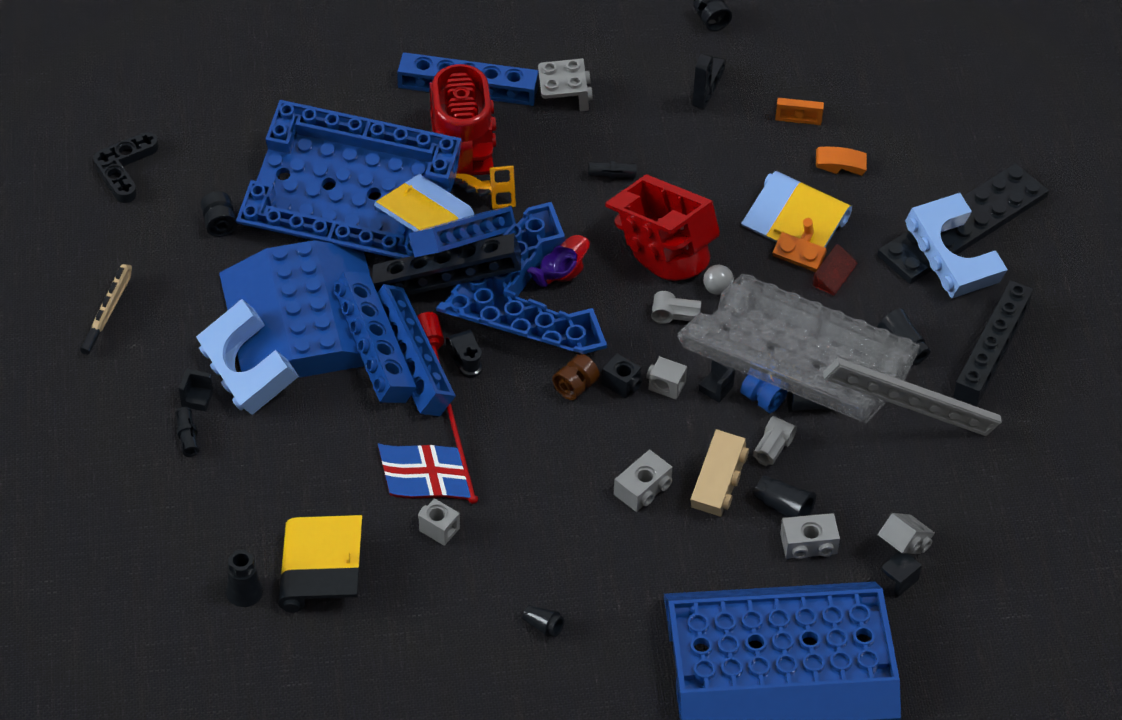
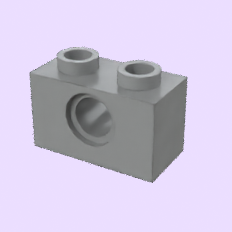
[614,449,672,512]
[780,513,840,559]
[878,513,935,554]

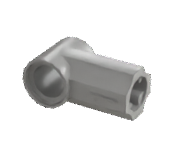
[651,291,701,324]
[753,416,797,466]

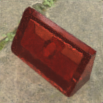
[813,244,857,295]

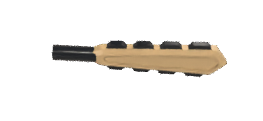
[80,264,132,355]

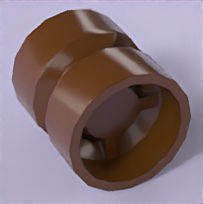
[552,354,600,400]

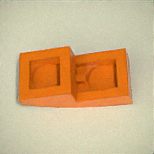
[816,147,867,176]

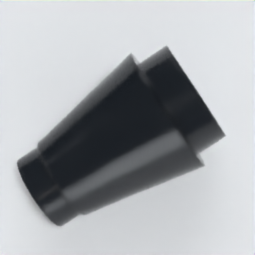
[523,605,564,637]

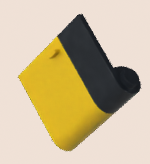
[278,515,363,613]

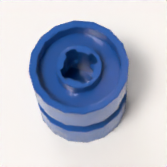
[740,367,788,413]

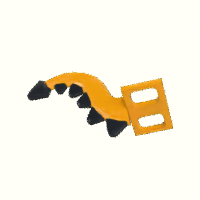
[454,166,516,209]

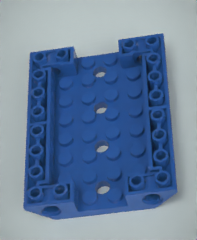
[236,100,462,259]
[664,582,901,720]

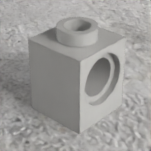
[646,356,687,399]
[418,498,460,546]

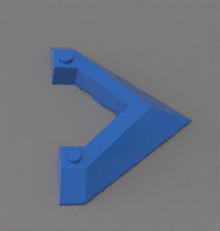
[436,202,607,354]

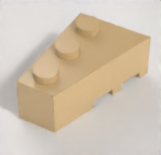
[691,429,749,517]

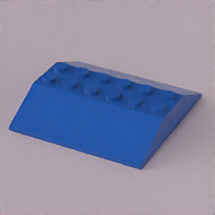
[219,240,371,378]

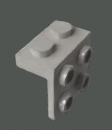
[538,58,593,111]

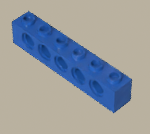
[398,52,539,106]
[409,206,516,257]
[333,271,416,403]
[377,284,456,416]

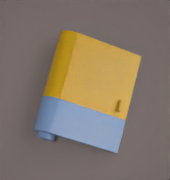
[741,171,852,247]
[374,174,474,231]

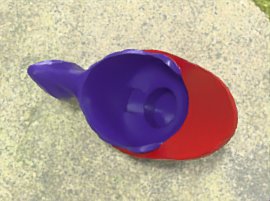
[527,235,590,287]

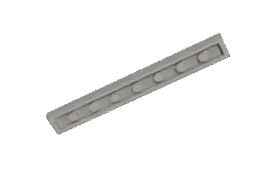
[823,357,1002,436]

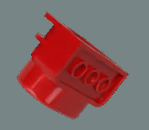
[430,64,496,176]
[605,174,720,281]

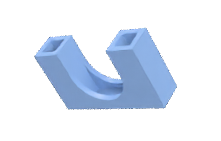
[905,193,1008,299]
[196,299,299,415]

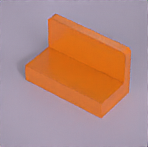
[775,98,824,125]

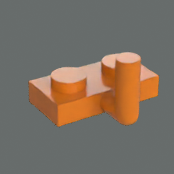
[772,218,827,273]

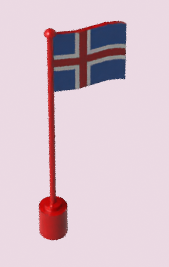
[378,312,478,504]

